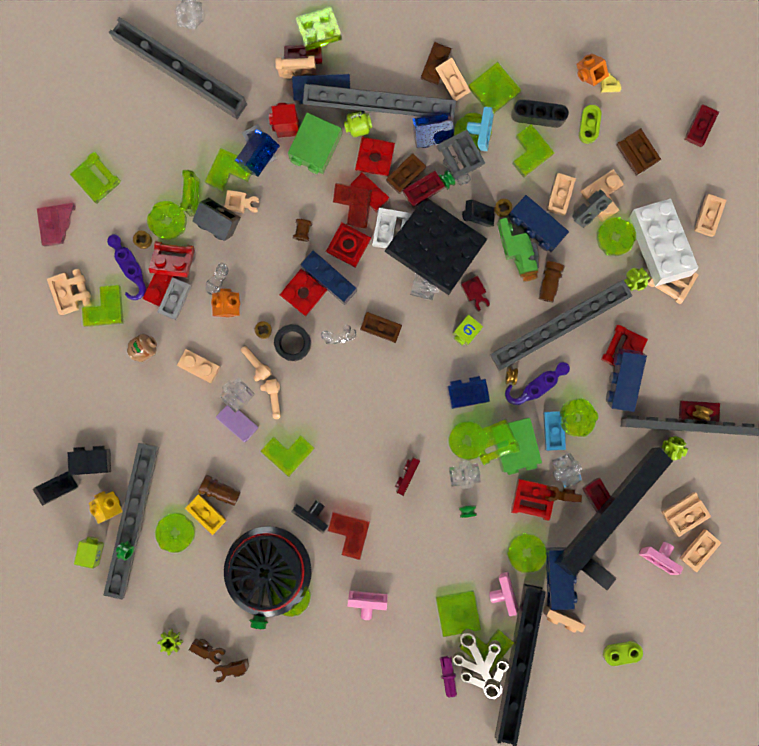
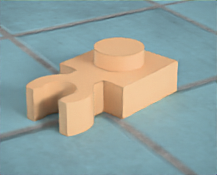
[225,190,260,213]

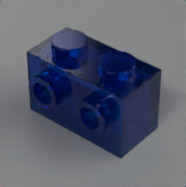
[412,112,454,148]
[234,130,280,177]
[446,376,490,409]

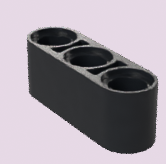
[511,99,569,128]

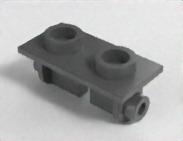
[572,189,613,228]

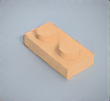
[435,57,471,101]
[546,173,576,216]
[694,194,726,237]
[177,349,220,384]
[679,529,721,572]
[543,605,586,633]

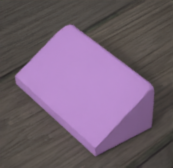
[216,403,259,442]

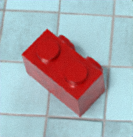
[269,103,299,138]

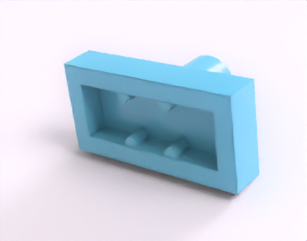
[467,107,494,152]

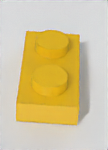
[185,494,227,535]

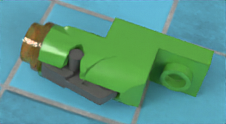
[497,218,539,282]

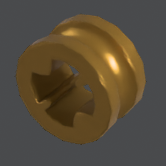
[494,198,512,217]
[133,230,152,249]
[254,321,272,339]
[505,367,518,385]
[692,405,713,421]

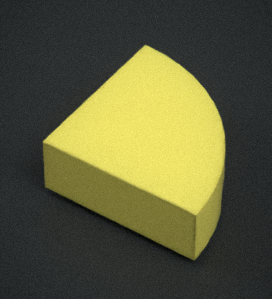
[600,73,621,93]

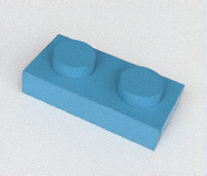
[543,411,566,451]

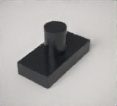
[462,200,495,227]
[32,471,78,506]
[291,500,328,534]

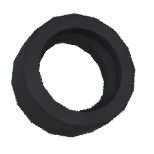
[274,324,311,361]
[581,558,617,590]

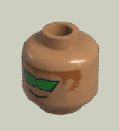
[127,334,157,362]

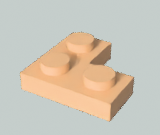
[581,169,624,222]

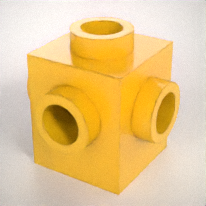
[89,491,123,524]

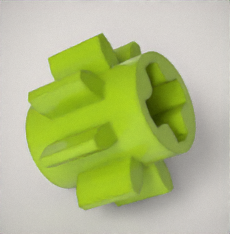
[624,267,650,291]
[662,436,688,460]
[157,629,183,656]

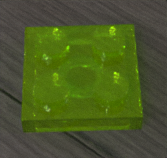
[295,7,342,51]
[468,62,521,114]
[436,590,481,637]

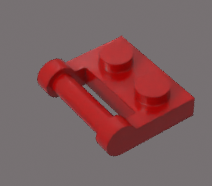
[148,241,194,278]
[601,325,648,366]
[511,479,554,521]

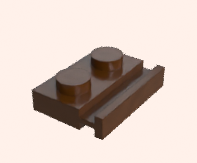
[616,128,662,176]

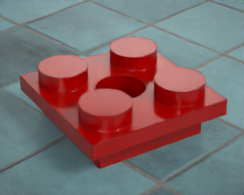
[355,136,395,177]
[325,222,372,268]
[279,269,328,317]

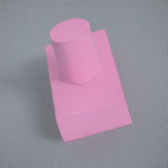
[639,542,683,575]
[489,572,519,616]
[348,591,388,620]

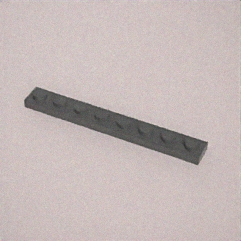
[303,83,456,120]
[490,280,633,371]
[620,415,759,436]
[103,443,159,600]

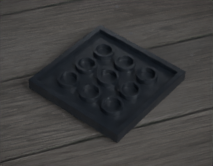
[384,198,487,295]

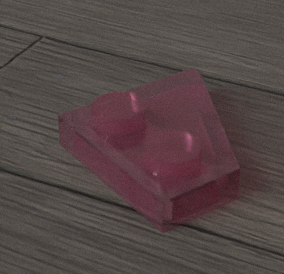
[37,203,76,247]

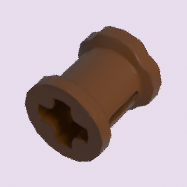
[293,219,313,242]

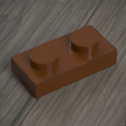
[421,42,452,85]
[386,153,426,194]
[360,312,402,344]

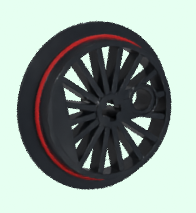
[224,526,312,617]

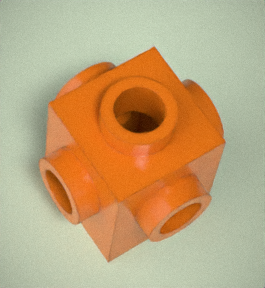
[576,53,609,86]
[211,288,240,318]

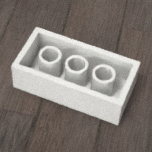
[629,198,699,287]

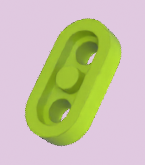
[579,105,602,144]
[603,641,643,666]

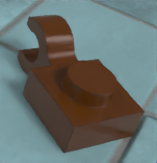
[545,485,582,503]
[189,638,226,665]
[213,658,249,682]

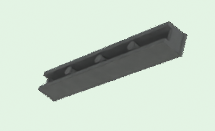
[109,17,248,120]

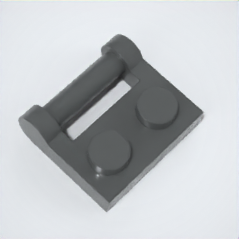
[437,130,485,180]

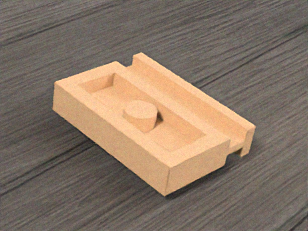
[661,492,711,537]

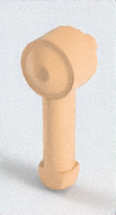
[241,346,272,382]
[260,379,281,419]

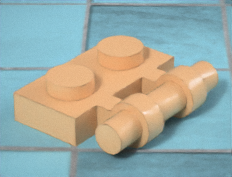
[47,269,92,316]

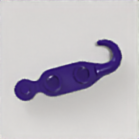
[107,234,146,300]
[505,362,570,405]

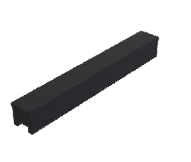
[554,447,673,577]
[494,583,546,746]

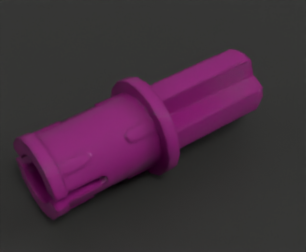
[439,656,457,698]

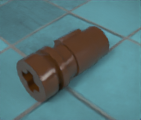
[538,261,565,303]
[198,475,241,506]

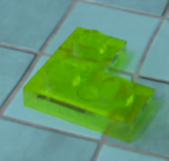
[512,124,555,178]
[204,148,256,191]
[82,285,124,327]
[260,435,315,477]
[459,629,514,673]

